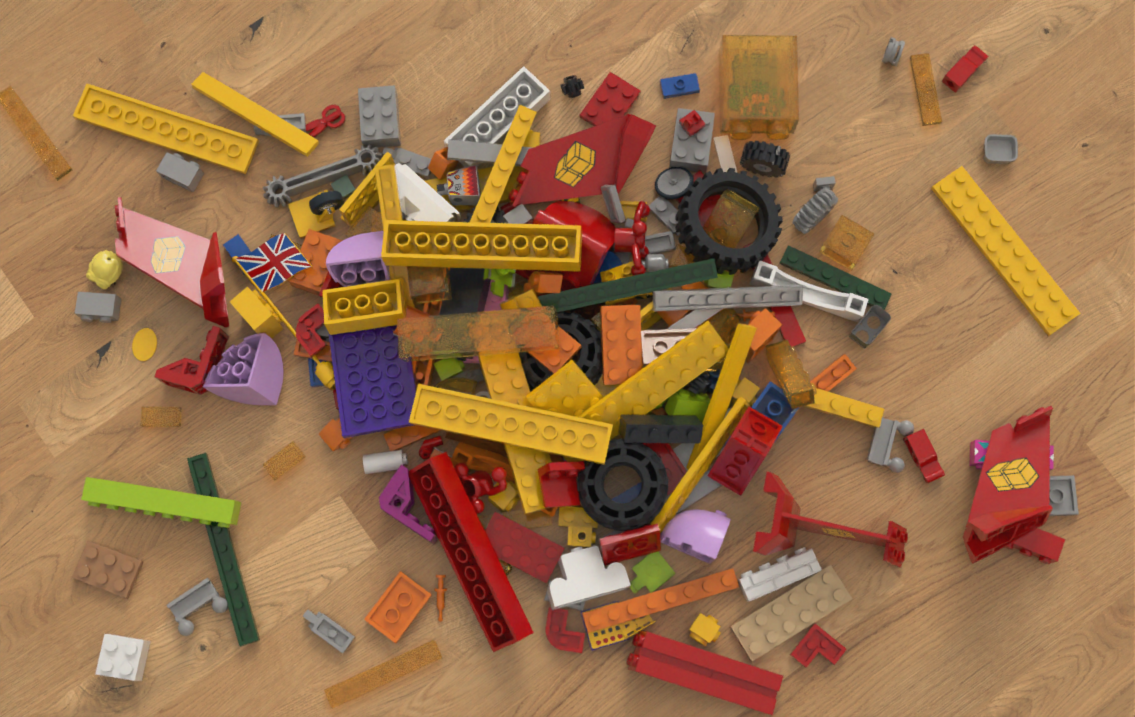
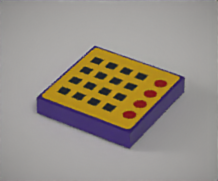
[580,601,630,650]

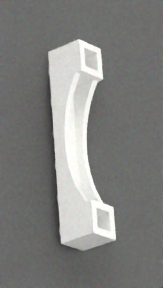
[750,260,868,323]

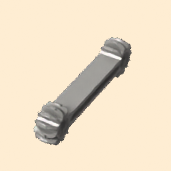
[263,144,383,208]

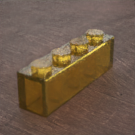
[765,340,817,409]

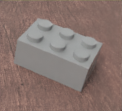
[358,85,401,148]
[669,108,715,173]

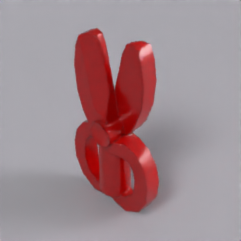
[306,104,345,138]

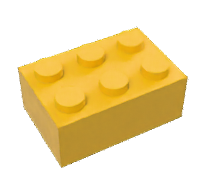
[230,287,284,339]

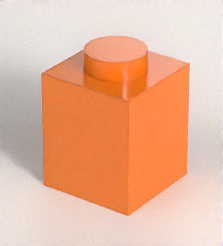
[428,147,459,180]

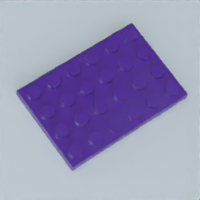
[328,325,416,438]

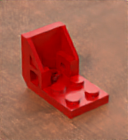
[154,326,229,395]
[707,406,783,496]

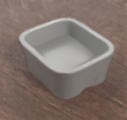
[983,134,1018,164]

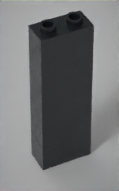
[431,267,491,361]

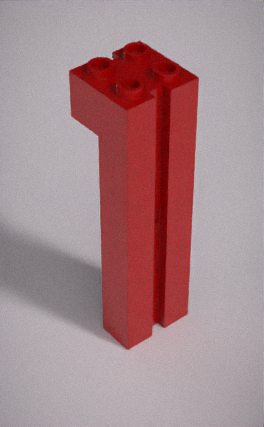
[626,631,783,715]

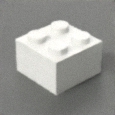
[95,634,150,681]

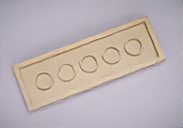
[730,565,852,662]

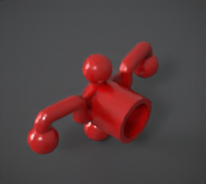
[615,201,650,276]
[454,463,507,514]

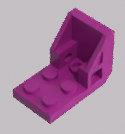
[379,465,438,545]

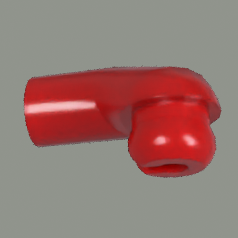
[419,435,443,460]

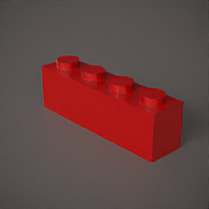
[1005,528,1065,565]

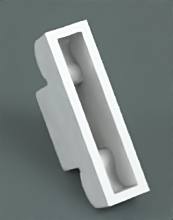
[547,546,631,610]

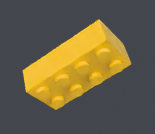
[323,279,407,335]

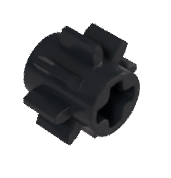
[560,75,584,98]
[688,371,712,395]

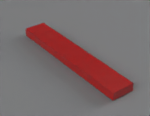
[743,242,806,349]

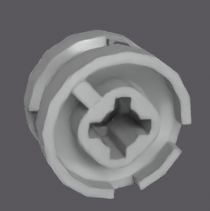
[882,37,905,66]

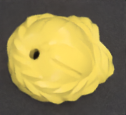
[86,250,123,290]

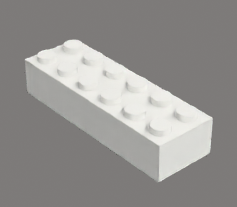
[444,67,550,168]

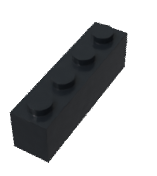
[618,415,703,443]

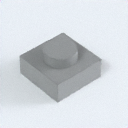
[813,176,836,191]

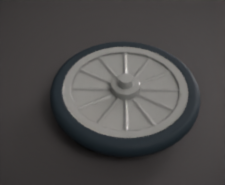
[655,167,693,199]

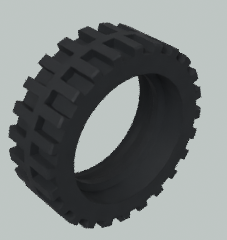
[675,168,783,275]

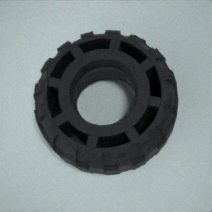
[518,311,603,390]
[577,439,668,531]

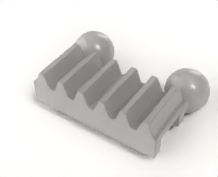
[866,417,914,473]
[167,578,228,636]

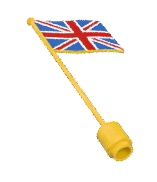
[232,233,336,390]

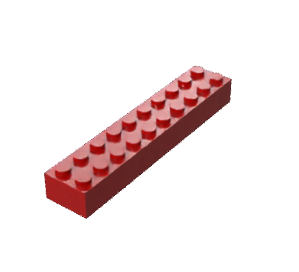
[408,452,534,653]

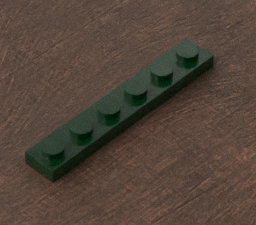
[779,245,892,310]

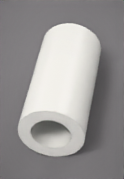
[363,450,408,474]

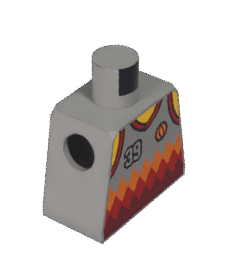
[437,165,480,206]

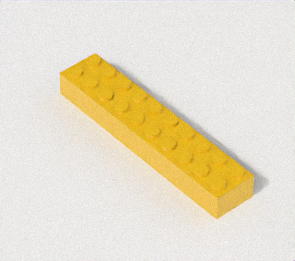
[381,220,582,271]

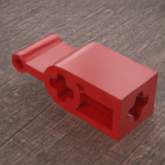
[941,45,989,93]
[903,429,945,483]

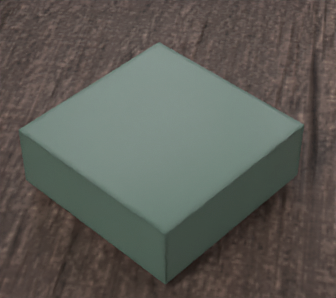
[331,175,356,199]

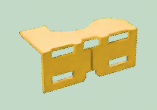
[619,615,656,638]

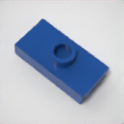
[660,73,700,99]

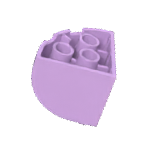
[326,231,391,287]
[203,333,283,405]
[660,509,730,564]

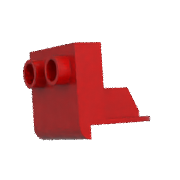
[515,201,616,291]

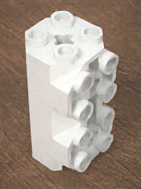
[395,163,461,222]

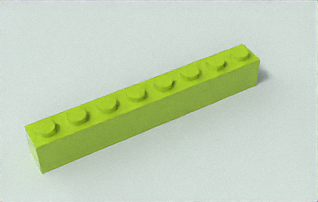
[81,477,241,528]

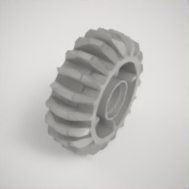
[792,188,838,234]

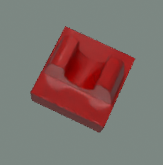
[679,110,706,137]

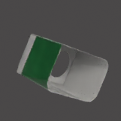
[849,305,891,349]

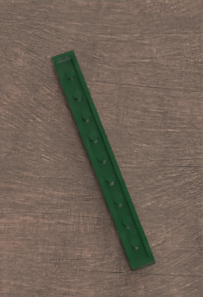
[526,258,718,319]
[187,453,260,647]

